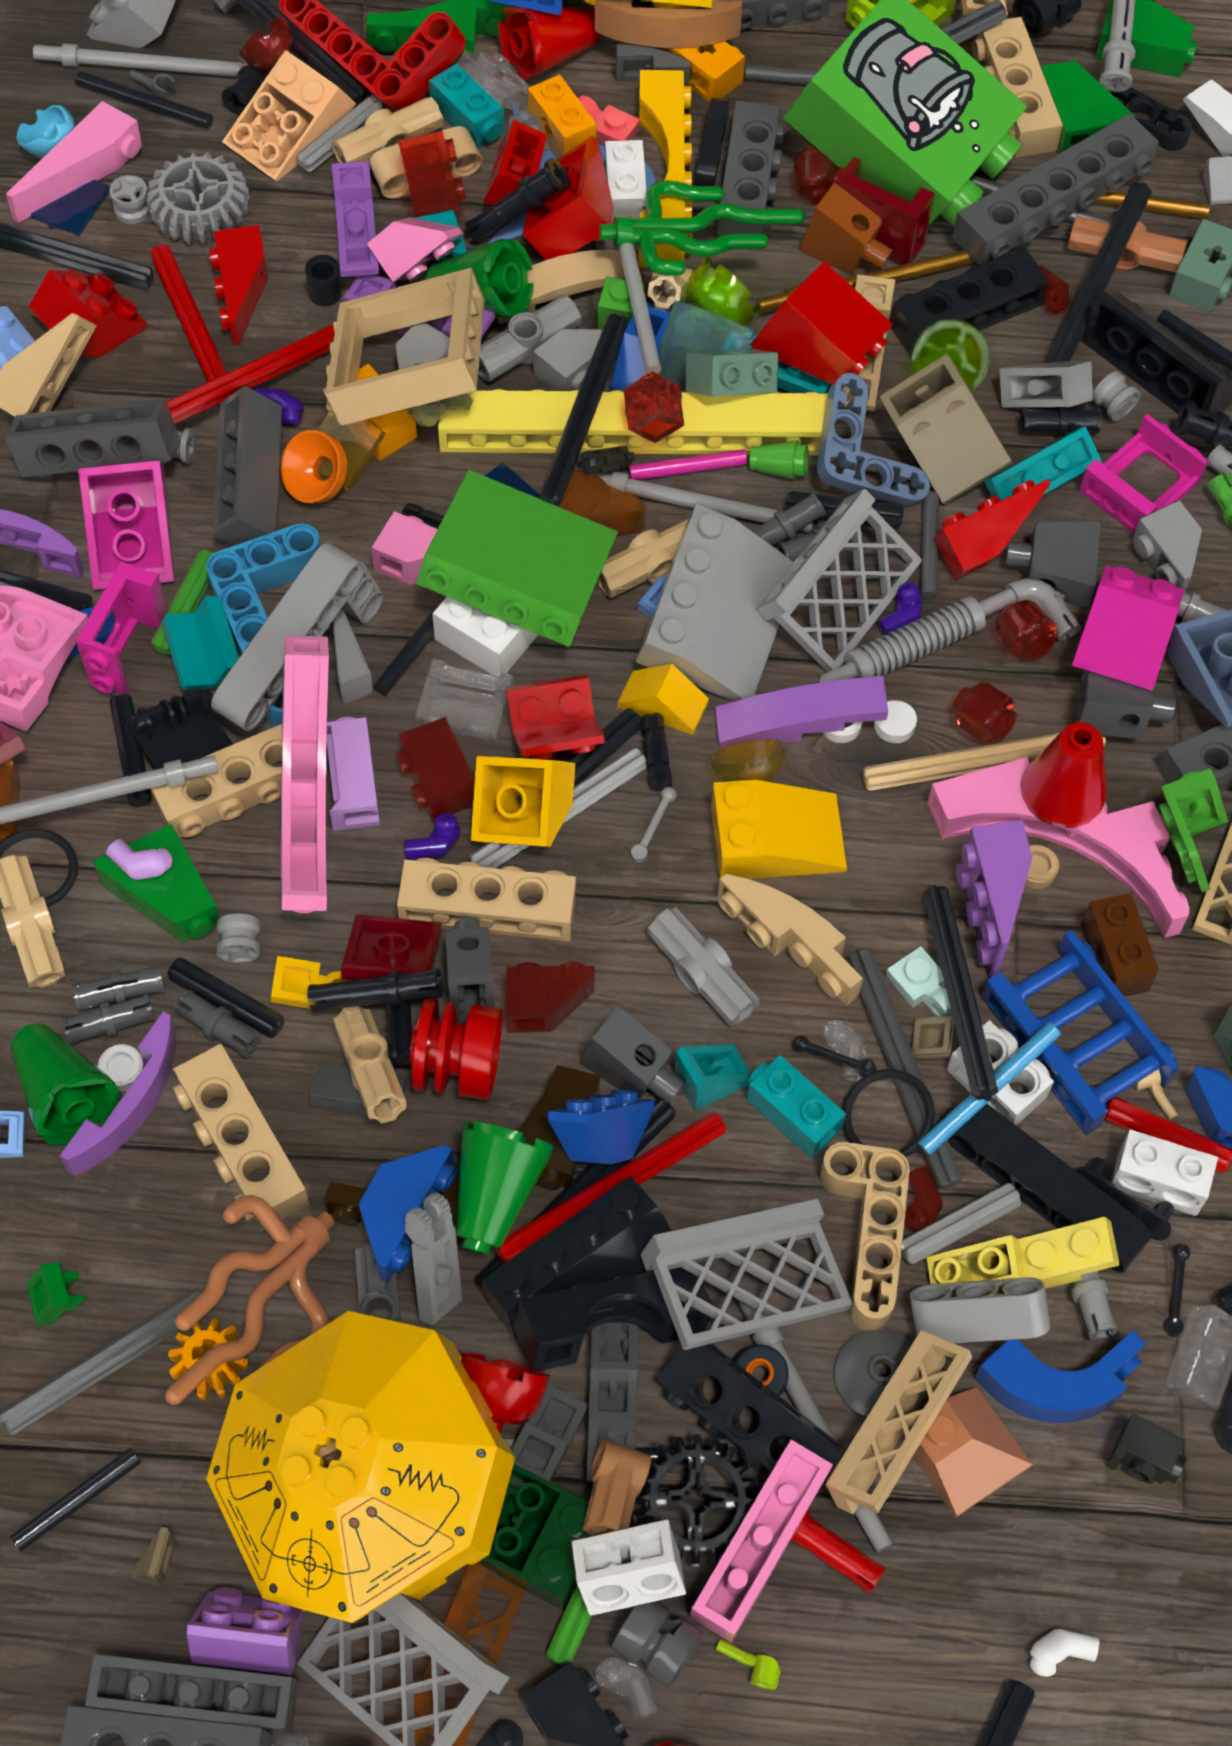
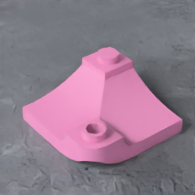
[0,585,88,732]

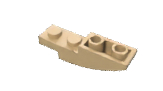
[717,874,863,1006]

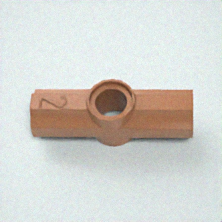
[1068,216,1187,273]

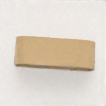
[369,126,483,199]

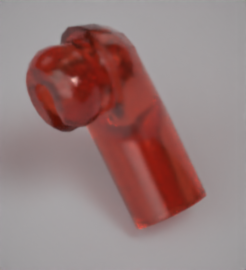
[1039,265,1070,314]
[904,1166,943,1232]

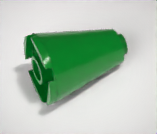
[425,239,534,318]
[10,1024,120,1145]
[456,1121,554,1255]

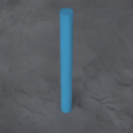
[918,1022,1061,1156]

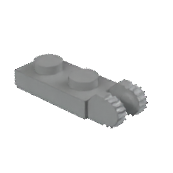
[404,1192,462,1326]

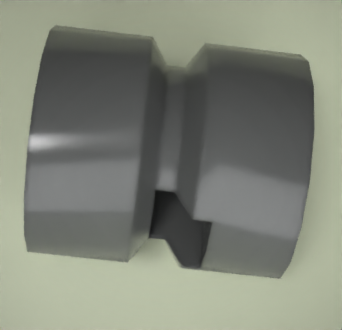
[611,1601,704,1688]

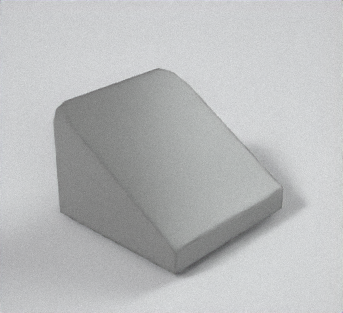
[1202,156,1232,205]

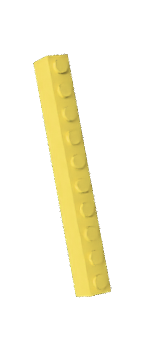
[438,389,828,456]

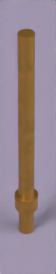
[756,250,974,314]

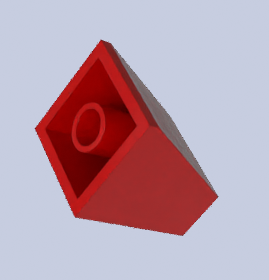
[750,261,893,384]

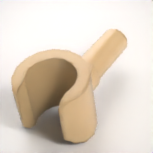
[1133,1069,1178,1120]

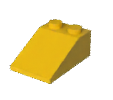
[711,780,847,879]

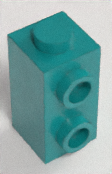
[429,63,504,148]
[747,1055,846,1159]

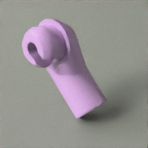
[106,839,173,880]

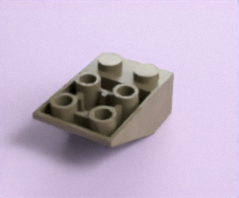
[879,354,1013,505]

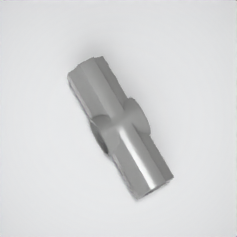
[478,296,582,382]
[647,907,760,1027]

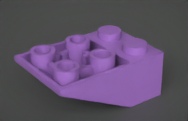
[956,819,1033,979]

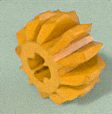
[168,1318,249,1401]

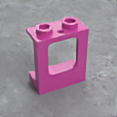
[1079,414,1208,534]
[76,561,167,695]

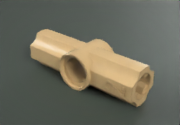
[332,97,444,163]
[597,519,688,598]
[0,855,66,988]
[333,1006,406,1124]

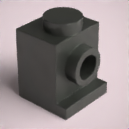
[1106,1413,1187,1485]

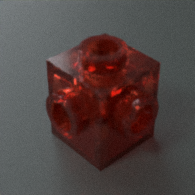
[623,371,685,443]

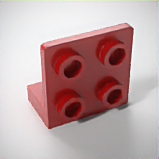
[505,674,605,760]

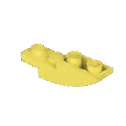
[926,1217,1120,1289]

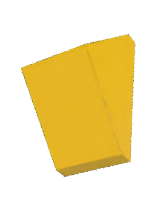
[617,663,709,735]

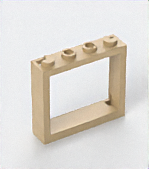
[323,268,485,426]

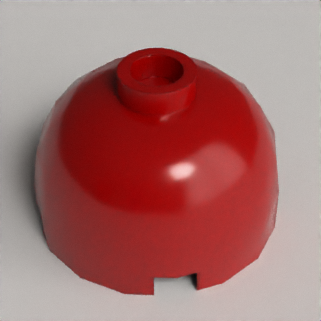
[459,1351,550,1433]

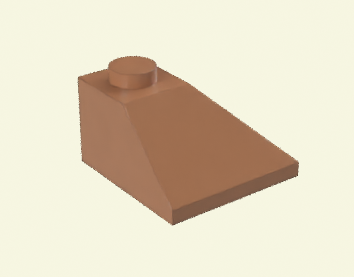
[900,1387,1033,1518]

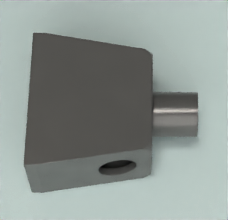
[1005,521,1101,608]
[1077,669,1176,739]
[445,917,495,1023]
[580,1005,685,1103]

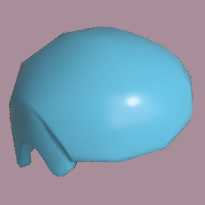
[16,105,76,159]

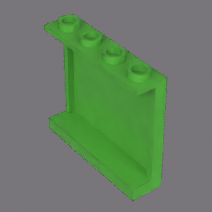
[415,470,618,647]

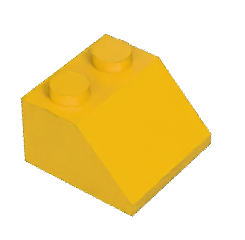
[471,756,576,847]

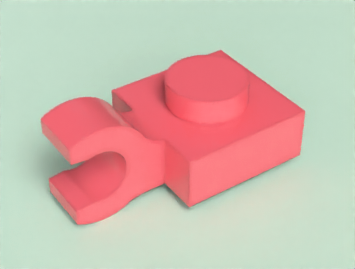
[578,95,640,145]

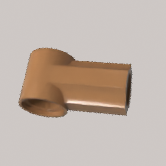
[582,1439,651,1537]

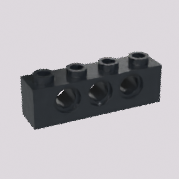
[890,248,1049,359]
[657,1343,847,1497]

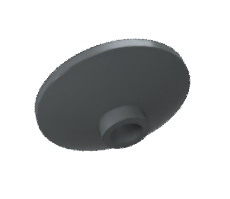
[834,1329,913,1419]

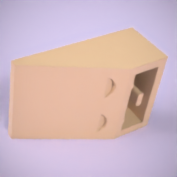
[222,50,356,182]

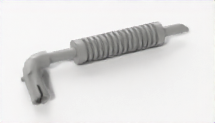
[819,578,1082,683]

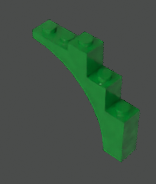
[366,0,510,67]

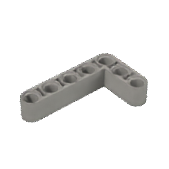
[211,542,383,731]

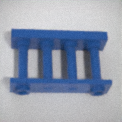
[981,930,1179,1136]

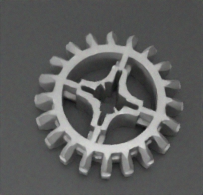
[147,151,250,246]

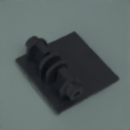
[124,687,233,769]

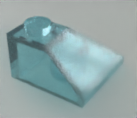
[657,300,755,392]

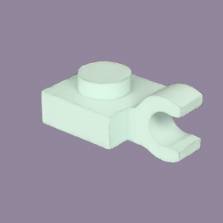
[886,946,952,1017]

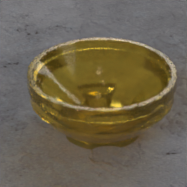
[710,739,787,783]

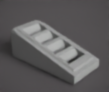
[332,610,373,703]

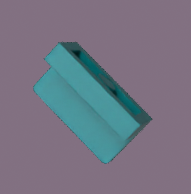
[162,596,239,690]

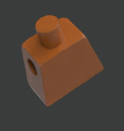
[799,183,893,274]

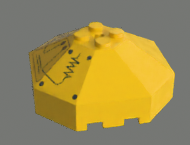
[206,1311,516,1623]

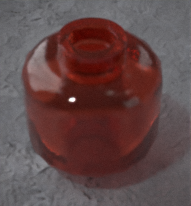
[793,145,839,205]
[995,600,1057,660]
[953,682,1018,744]

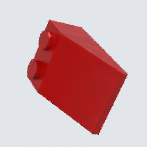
[523,136,614,260]

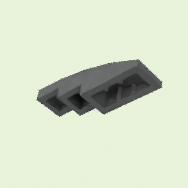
[587,1322,638,1481]

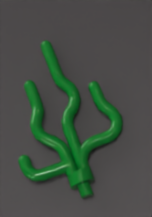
[599,180,805,276]

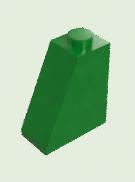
[1096,0,1197,78]
[1040,60,1136,154]
[93,824,219,942]

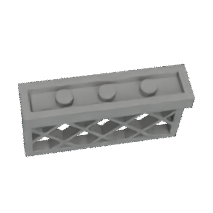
[756,489,922,672]
[640,1199,853,1350]
[297,1593,510,1746]

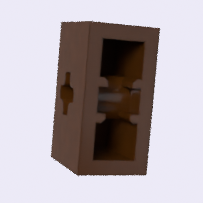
[1081,893,1159,997]

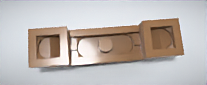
[595,0,742,48]

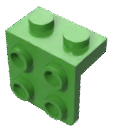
[1159,768,1228,893]

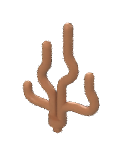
[165,1195,335,1405]

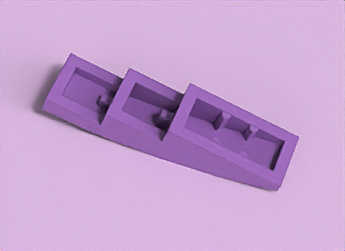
[715,676,888,747]

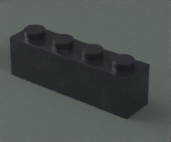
[481,1176,672,1339]

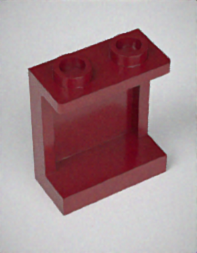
[832,157,935,265]

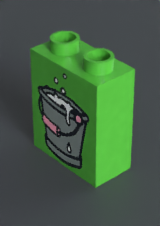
[783,0,1028,227]

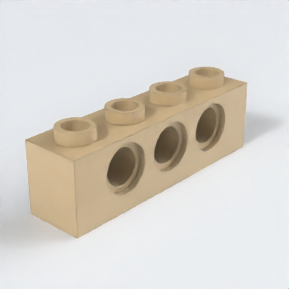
[972,17,1063,158]
[150,724,328,838]
[397,858,576,942]
[172,1044,310,1231]

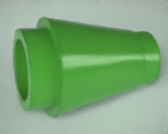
[750,440,809,480]

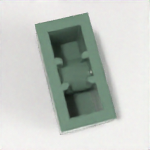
[1169,218,1232,312]
[685,349,778,396]

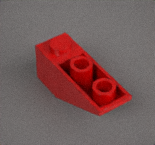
[209,225,268,345]
[933,479,1051,581]

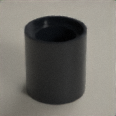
[305,255,342,306]

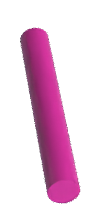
[628,449,747,480]

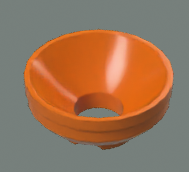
[280,430,347,503]

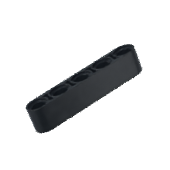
[948,1104,1152,1273]

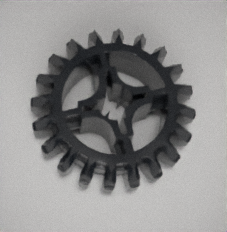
[633,1434,758,1568]

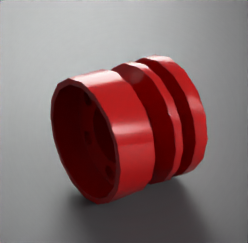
[410,998,503,1101]

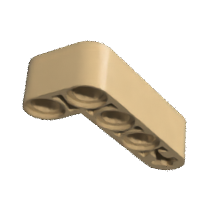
[820,1142,910,1331]

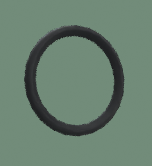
[0,829,78,907]
[843,1069,935,1157]

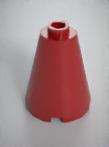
[498,5,601,80]
[1022,722,1108,828]

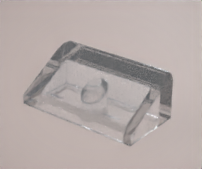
[1164,1305,1232,1410]

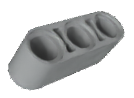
[910,1277,1051,1343]

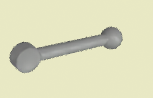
[631,787,677,863]

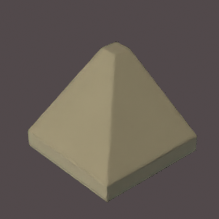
[911,1015,960,1061]
[130,1527,176,1586]

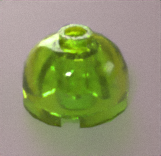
[685,257,761,334]
[911,318,990,392]

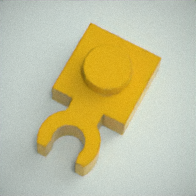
[270,956,349,1009]

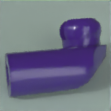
[254,387,304,424]
[877,582,923,635]
[404,813,461,860]

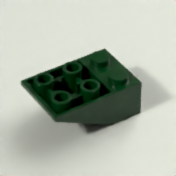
[478,1465,590,1610]

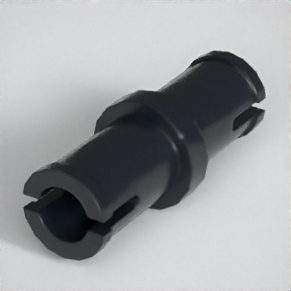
[1019,407,1102,437]

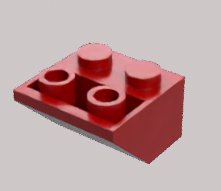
[28,269,148,358]

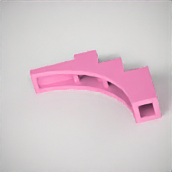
[280,635,329,913]
[927,757,1189,938]

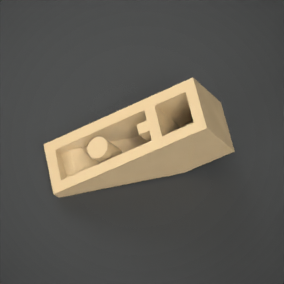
[0,313,96,417]

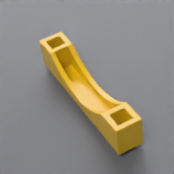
[639,70,692,268]

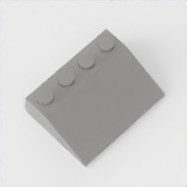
[635,503,793,701]

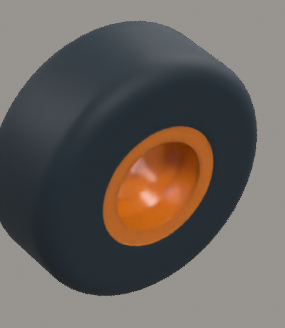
[735,1345,789,1396]

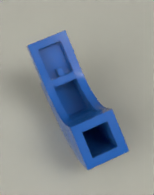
[974,1330,1146,1423]

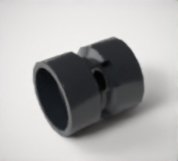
[1012,0,1082,38]

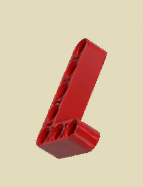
[279,0,466,113]

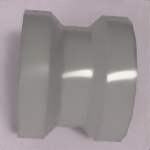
[109,175,150,224]
[1092,371,1142,421]
[216,913,260,963]

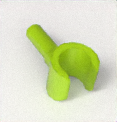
[716,1639,780,1690]

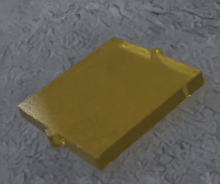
[317,411,386,491]

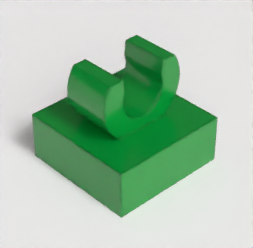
[26,1262,85,1326]

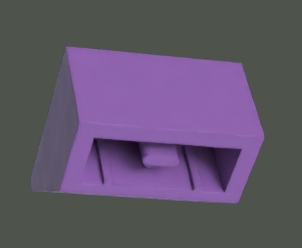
[187,1587,304,1677]

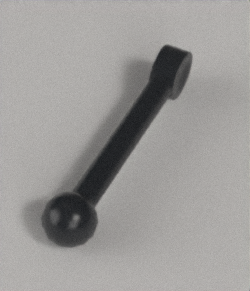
[792,1035,876,1078]
[1164,1244,1191,1337]

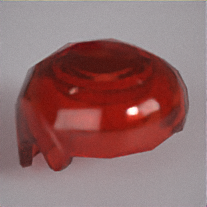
[238,16,293,71]

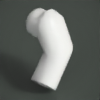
[1030,1629,1099,1677]

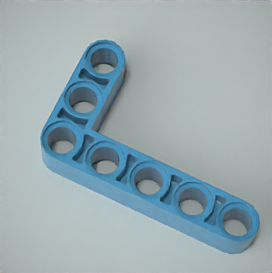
[206,523,321,728]

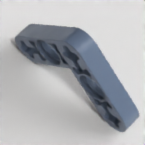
[817,373,930,507]

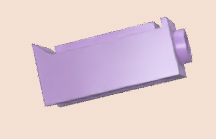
[327,717,380,831]

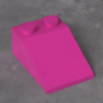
[78,460,175,591]
[1072,565,1185,691]

